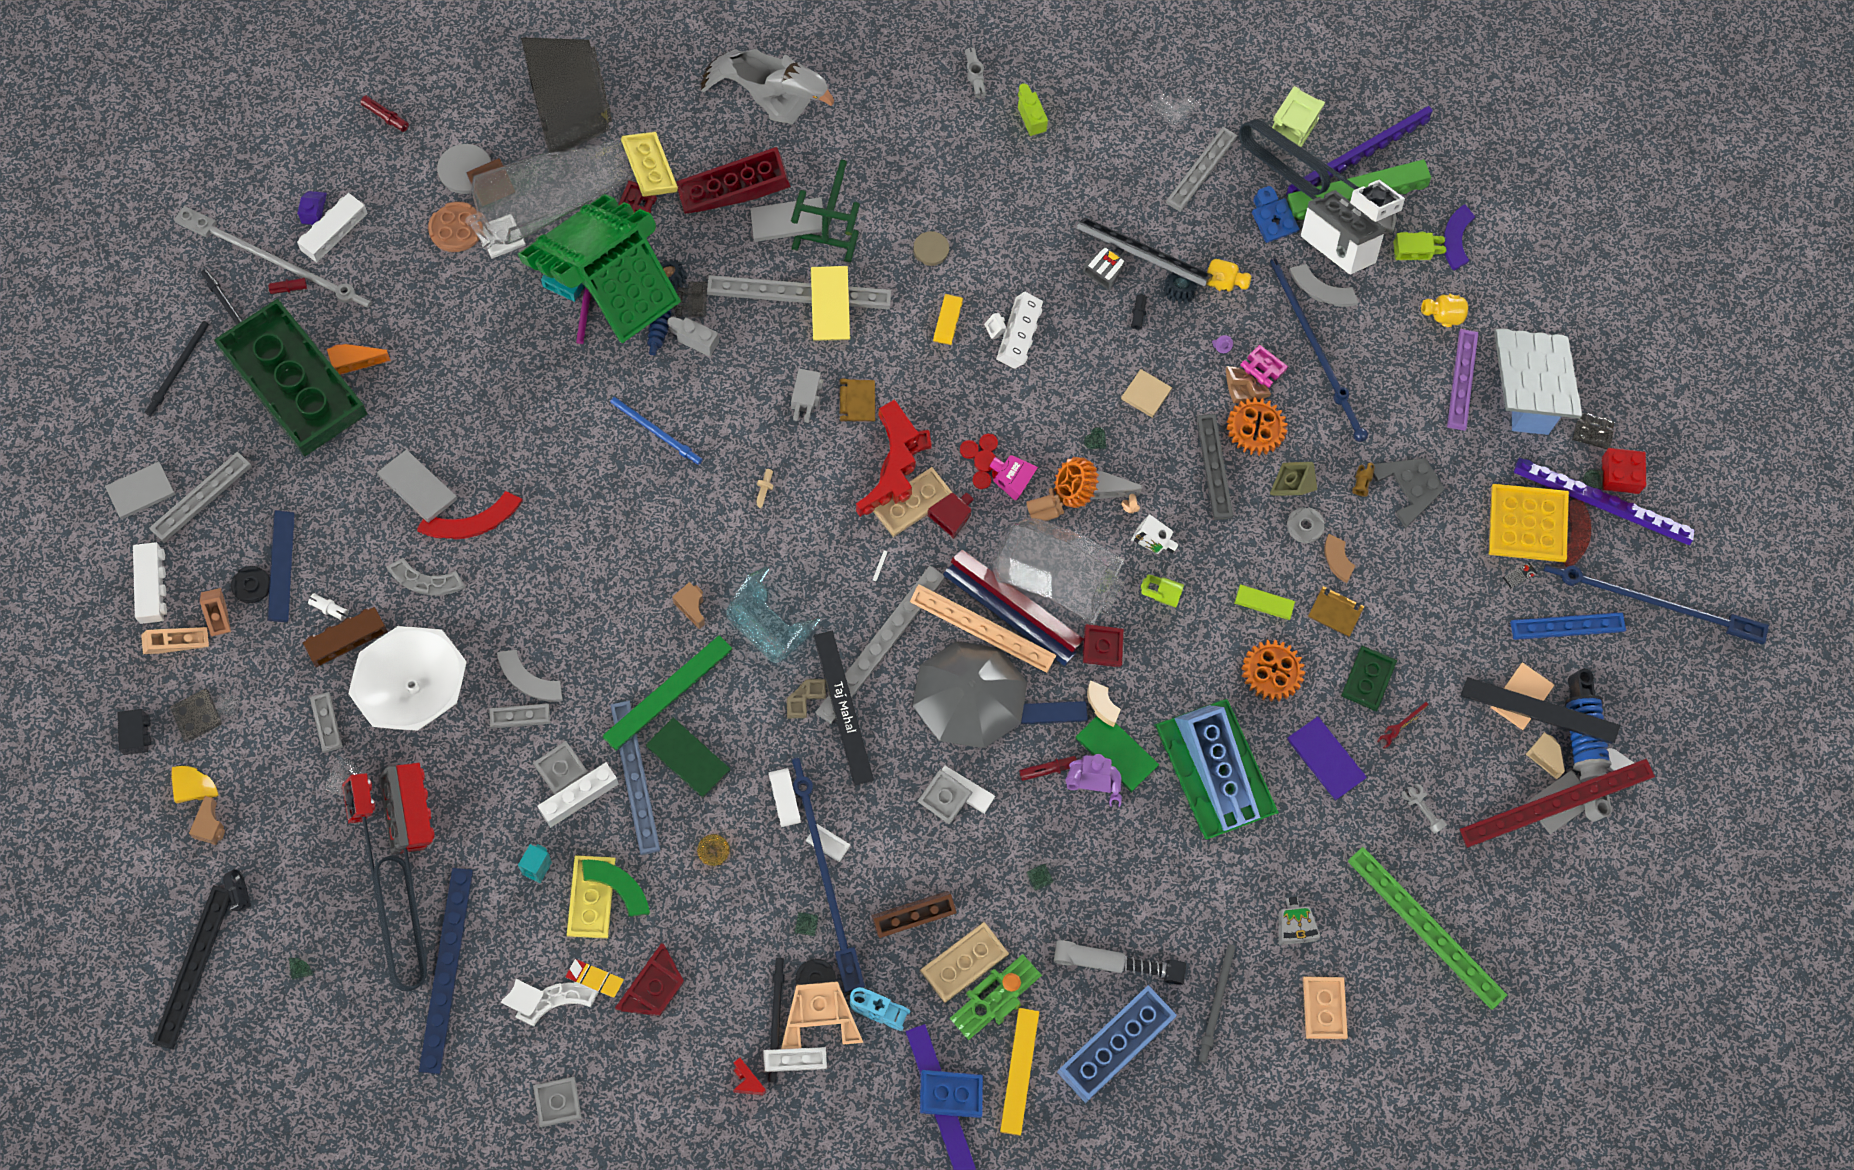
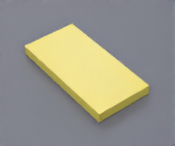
[621,132,678,197]
[811,266,850,341]
[567,856,616,939]

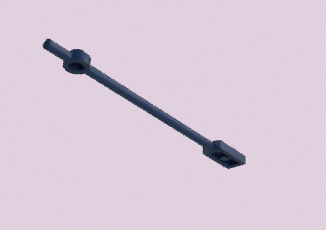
[1543,564,1769,645]
[792,758,865,993]

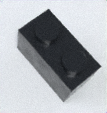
[117,709,151,755]

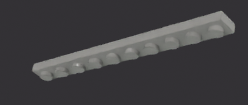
[707,275,891,310]
[816,566,945,725]

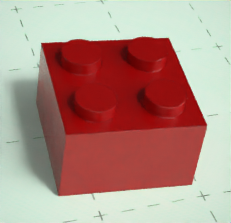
[1602,448,1646,494]

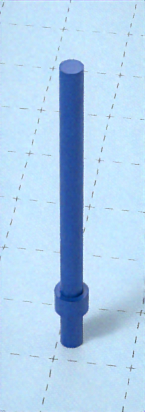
[610,397,703,465]

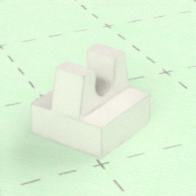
[984,313,1007,339]

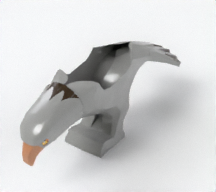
[701,49,834,124]

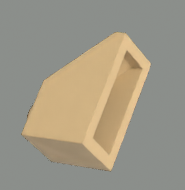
[1526,732,1565,779]

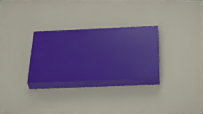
[1287,716,1367,801]

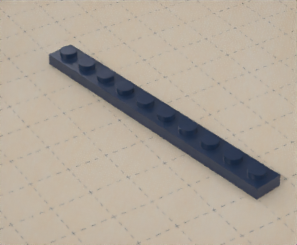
[419,868,473,1075]

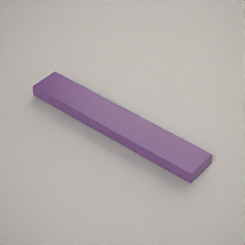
[1447,329,1478,431]

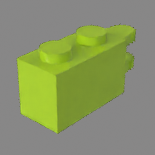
[1018,83,1048,136]
[1393,232,1446,260]

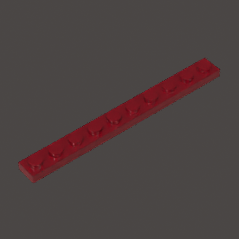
[1459,758,1655,848]

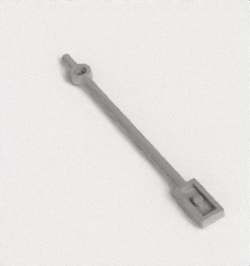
[174,206,372,308]

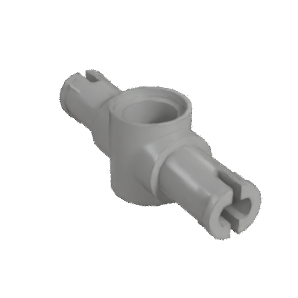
[965,48,986,98]

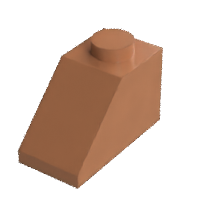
[200,588,231,636]

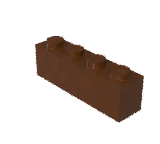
[302,607,388,668]
[871,891,957,938]

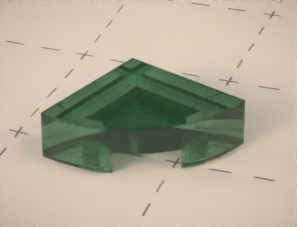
[289,958,313,980]

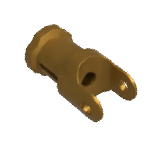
[1352,462,1375,497]

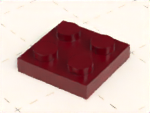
[1083,624,1124,667]

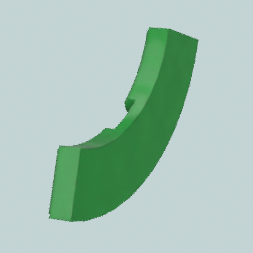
[581,860,650,917]

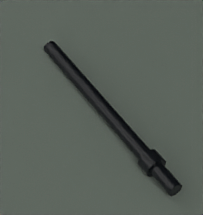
[201,269,242,325]
[145,321,209,416]
[768,958,785,1083]

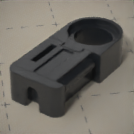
[223,869,251,911]

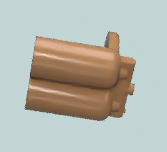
[1026,488,1064,525]

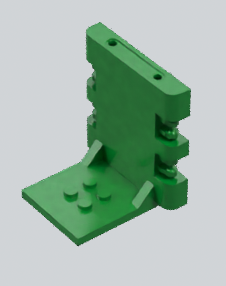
[517,194,681,343]

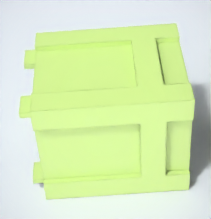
[1272,86,1325,147]

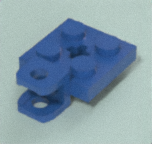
[1252,186,1300,243]

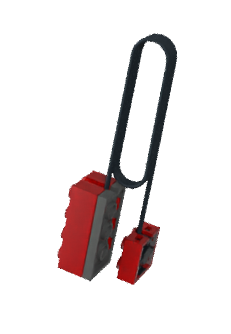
[342,763,435,991]

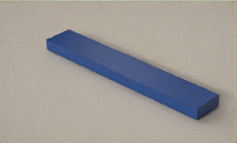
[1510,612,1626,640]

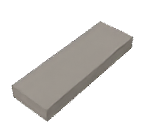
[310,692,343,753]
[489,704,550,729]

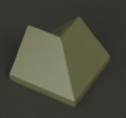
[1270,462,1317,496]

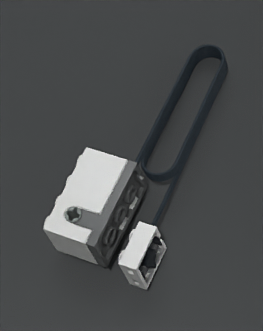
[1239,119,1405,274]

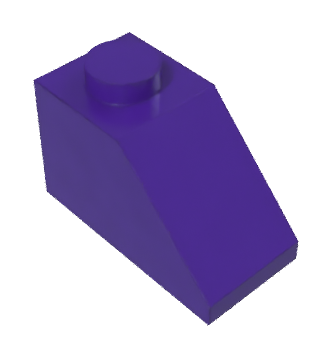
[298,191,327,225]

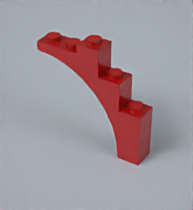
[856,399,919,517]

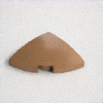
[1226,366,1271,403]

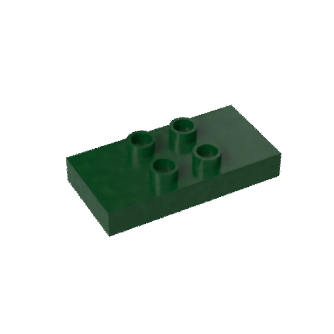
[214,298,368,457]

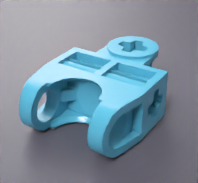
[850,987,911,1031]

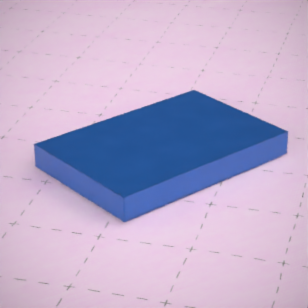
[920,1070,983,1118]

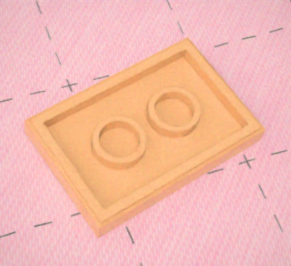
[1490,663,1554,730]
[1303,977,1348,1039]

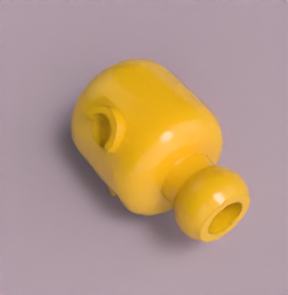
[1207,259,1252,292]
[1421,293,1468,327]

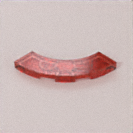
[1563,498,1591,567]

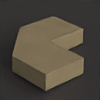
[787,679,826,719]

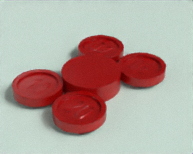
[960,434,998,489]

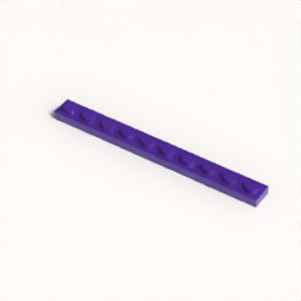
[1286,106,1433,196]
[1513,457,1694,546]

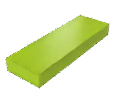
[1234,584,1295,620]

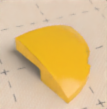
[172,766,219,804]

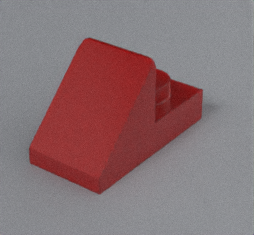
[733,1058,766,1095]

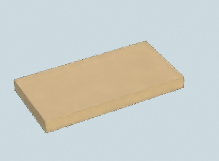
[873,467,952,537]
[920,922,1009,1003]

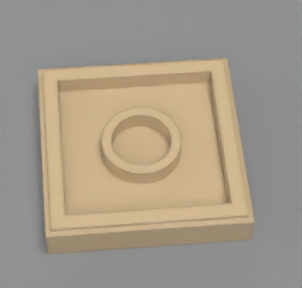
[1121,369,1172,418]

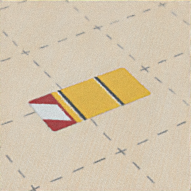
[565,959,624,998]

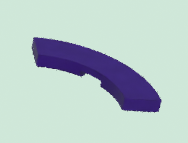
[1443,204,1476,271]

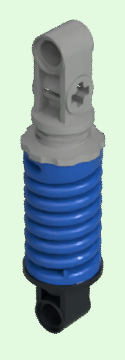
[1565,668,1612,822]

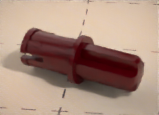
[268,277,307,294]

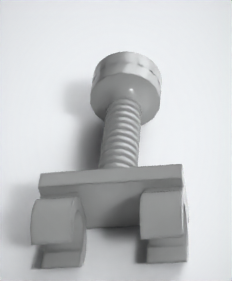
[1402,784,1447,834]

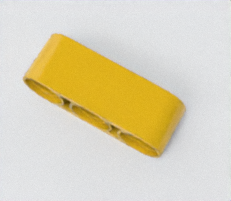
[933,294,963,345]

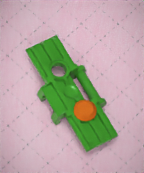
[950,954,1042,1040]

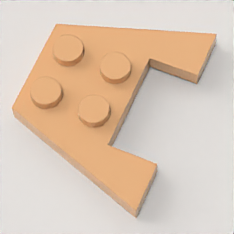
[781,981,863,1049]

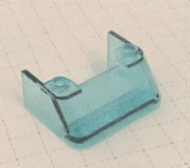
[726,566,820,663]

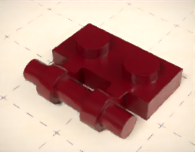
[618,180,657,213]

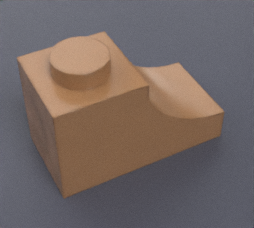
[672,582,705,629]
[189,796,225,845]

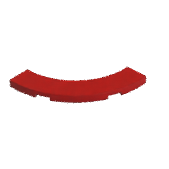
[417,491,523,539]

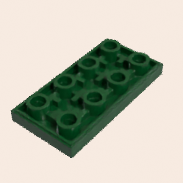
[646,717,731,798]

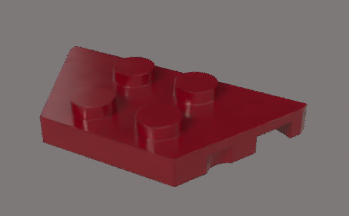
[615,943,684,1016]

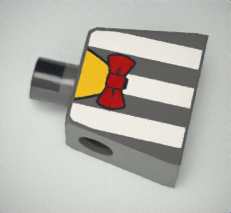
[1083,247,1125,291]

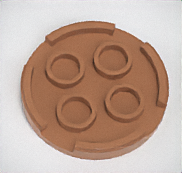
[428,202,484,252]

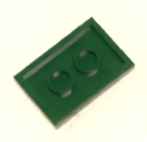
[1341,645,1397,712]

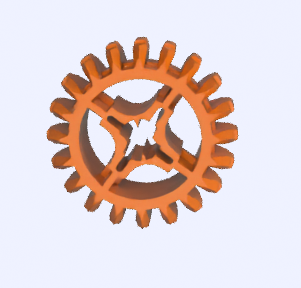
[1053,457,1099,508]

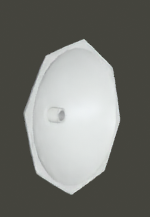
[348,626,466,731]

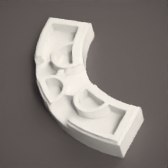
[515,982,599,1026]

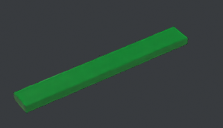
[602,635,732,751]

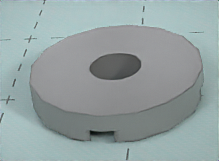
[1287,507,1325,543]

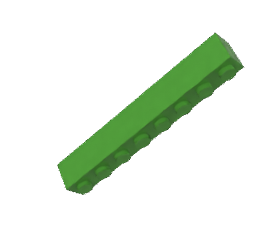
[1287,159,1431,220]

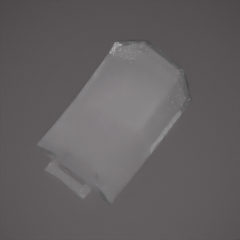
[990,518,1125,625]

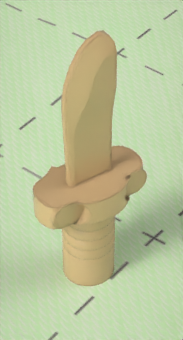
[757,469,773,508]

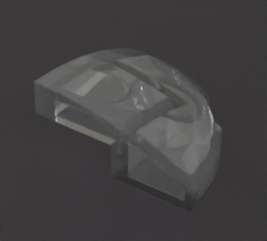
[324,756,361,796]

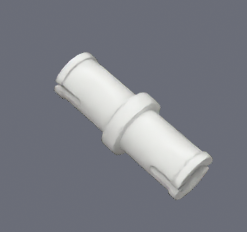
[308,593,348,621]

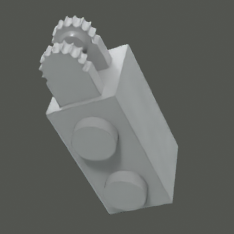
[668,316,719,357]
[791,369,824,423]

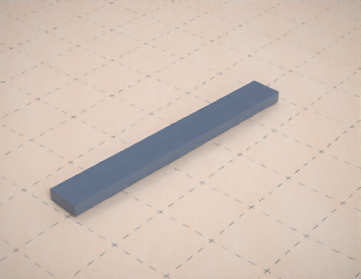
[610,701,660,855]

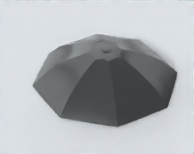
[913,641,1027,748]

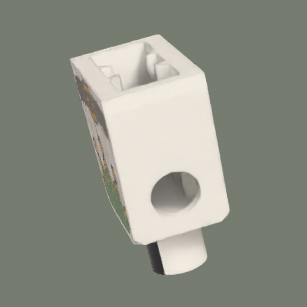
[1131,514,1178,554]

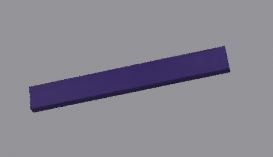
[906,1024,976,1170]

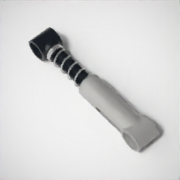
[1054,940,1187,985]

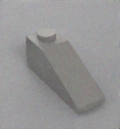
[1090,471,1142,500]

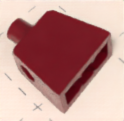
[928,493,973,539]

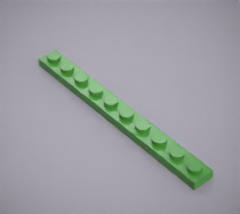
[1348,847,1507,1010]

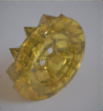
[697,834,730,867]

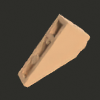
[141,627,209,654]

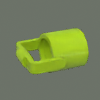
[1141,574,1184,608]

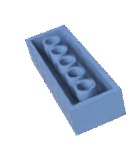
[1057,985,1177,1103]

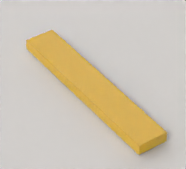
[1000,1008,1039,1136]

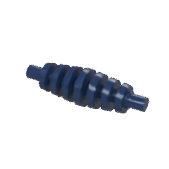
[647,309,672,356]

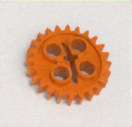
[1226,397,1288,456]
[1241,640,1305,702]

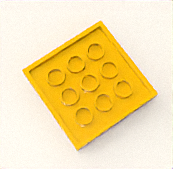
[1489,484,1569,562]

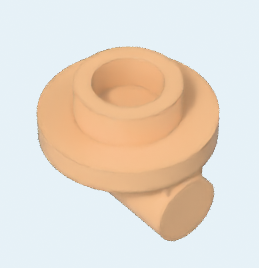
[1121,494,1140,513]

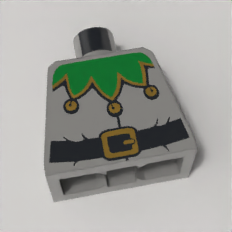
[1279,897,1320,945]

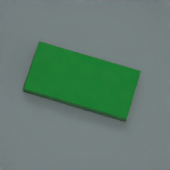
[1075,716,1159,793]

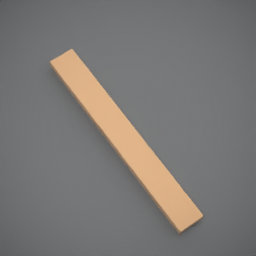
[910,584,1056,673]

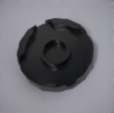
[231,566,270,603]
[795,958,836,985]

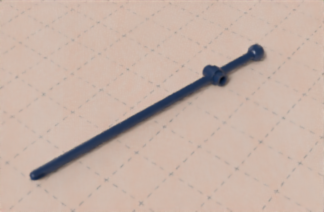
[1270,258,1368,442]

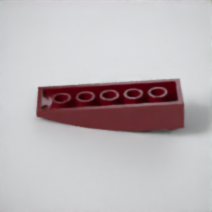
[676,147,791,214]

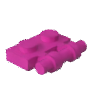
[1240,345,1288,388]

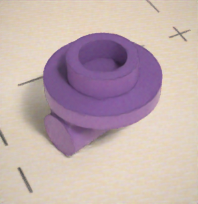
[1212,335,1233,353]

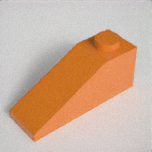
[327,344,391,375]

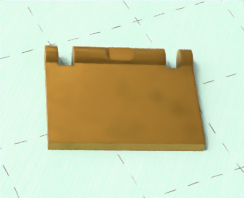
[840,378,875,421]
[1308,586,1364,637]

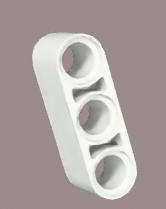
[769,768,801,827]

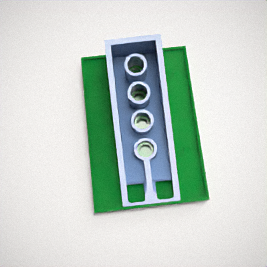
[1155,699,1279,840]

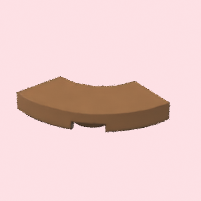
[1324,534,1355,583]

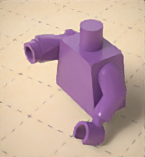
[1066,754,1122,807]

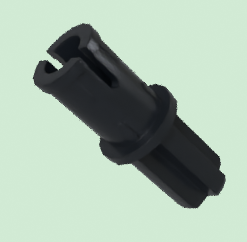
[1131,294,1147,330]

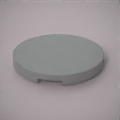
[437,144,491,194]

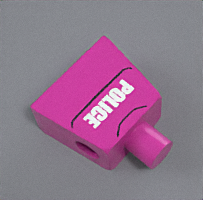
[989,455,1038,500]

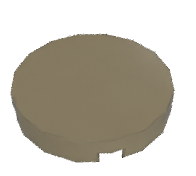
[913,231,949,266]

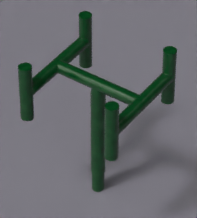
[791,159,860,263]

